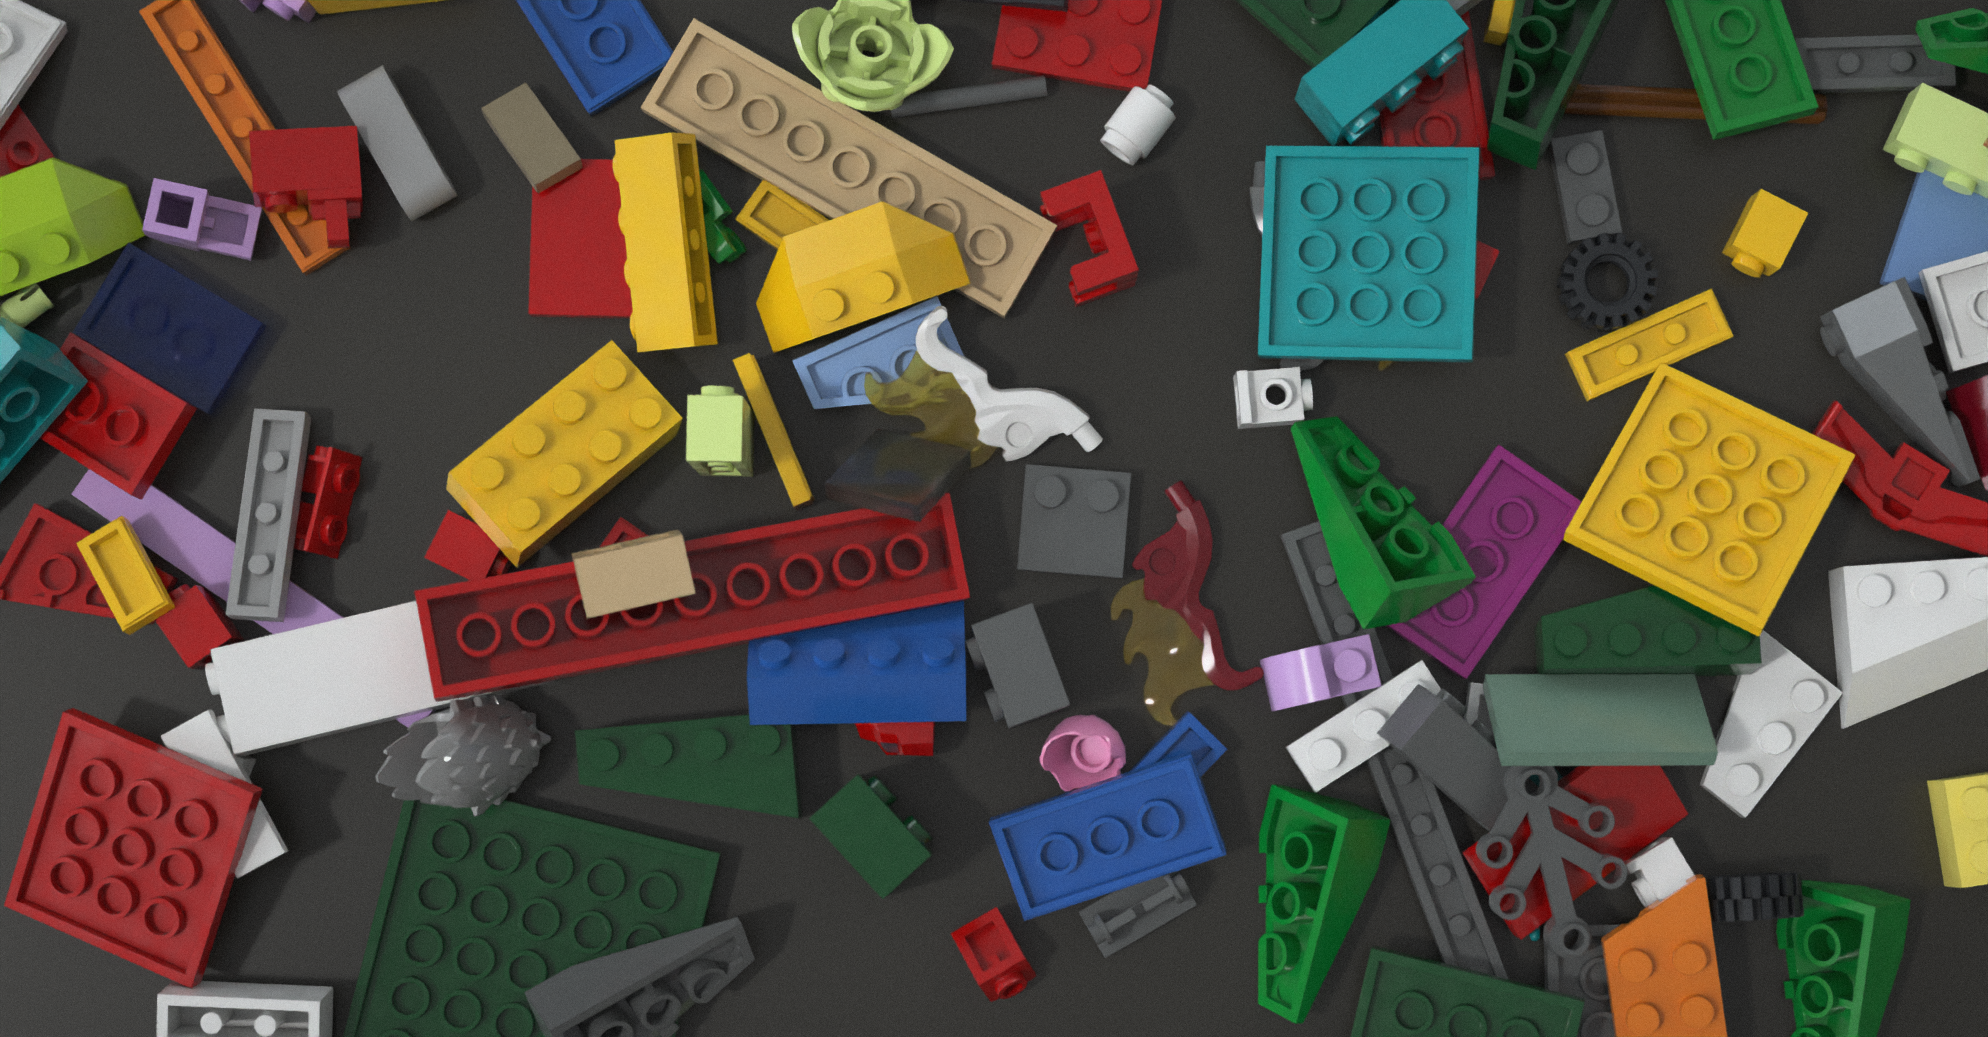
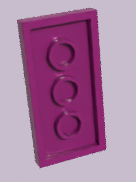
[1386,444,1581,680]

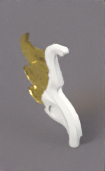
[864,306,1103,469]

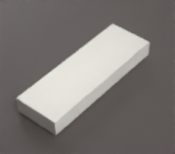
[161,710,288,878]

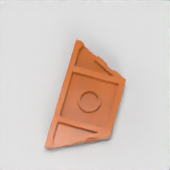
[1601,874,1727,1037]

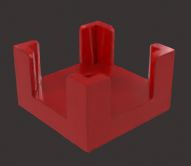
[1040,170,1139,307]

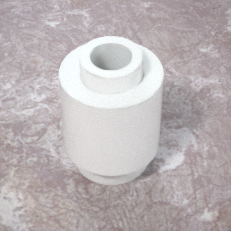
[1100,85,1176,165]

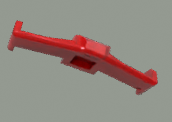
[1812,400,1988,557]

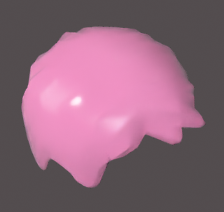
[1039,714,1126,792]

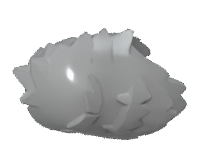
[376,695,551,816]

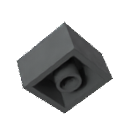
[965,603,1070,729]

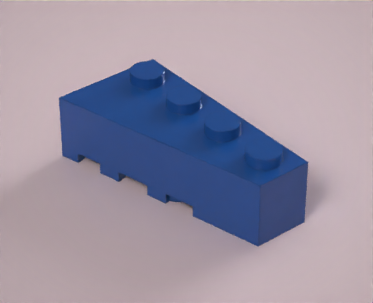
[747,601,966,725]

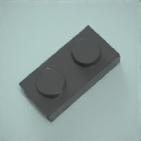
[1548,130,1622,245]

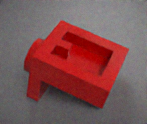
[951,907,1036,1002]

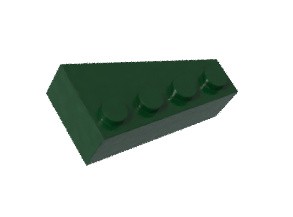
[1487,0,1620,171]
[575,715,802,818]

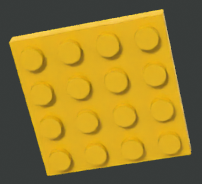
[1563,362,1855,637]

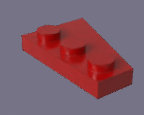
[0,503,179,625]

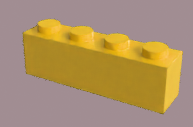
[613,133,718,352]

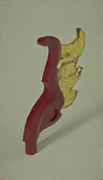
[1111,480,1264,726]

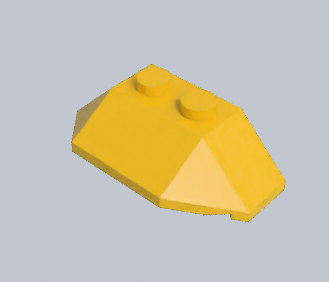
[756,201,971,353]

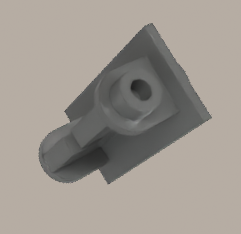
[1079,871,1197,958]

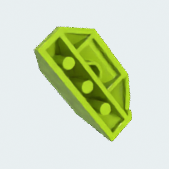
[0,157,145,296]

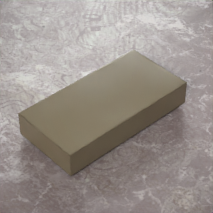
[481,82,583,193]

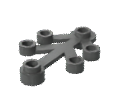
[1476,766,1628,959]

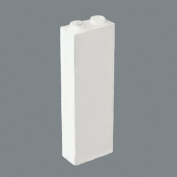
[205,601,555,756]

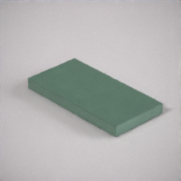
[1482,674,1718,766]

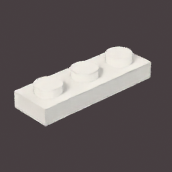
[1286,660,1441,792]

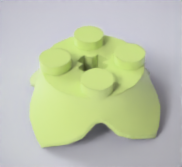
[792,0,954,112]

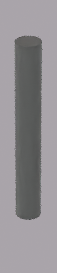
[891,75,1047,118]

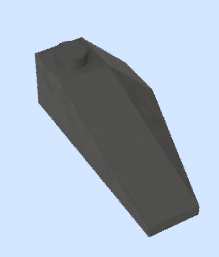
[1820,277,1980,488]
[524,917,755,1037]

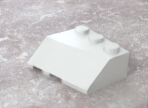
[1828,557,1988,729]

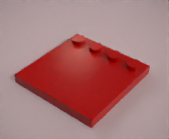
[4,708,263,989]

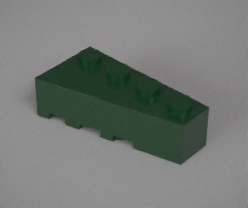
[1534,585,1762,676]

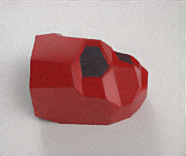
[854,722,935,756]

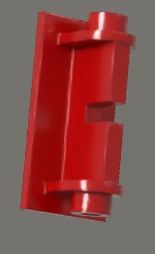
[294,445,363,559]

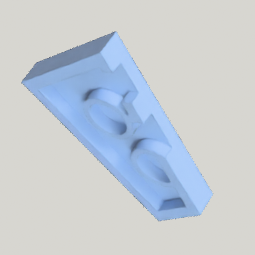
[792,296,967,409]

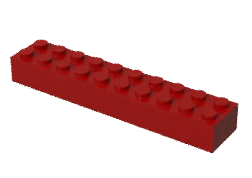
[414,492,970,702]

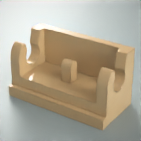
[572,530,695,618]

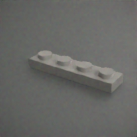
[226,408,311,622]

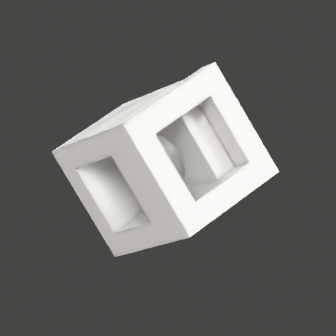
[1233,367,1313,429]
[1624,837,1694,908]

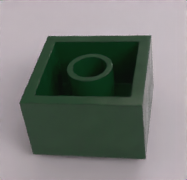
[809,774,934,899]

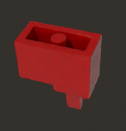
[249,126,363,249]

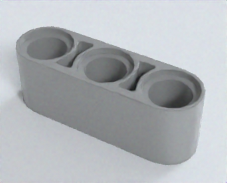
[337,65,458,221]

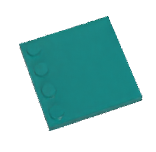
[1258,146,1480,362]

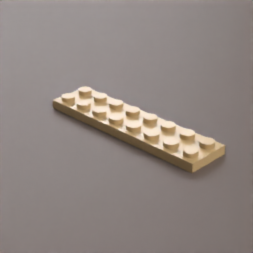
[641,18,1057,319]

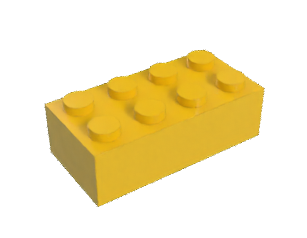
[446,340,683,568]

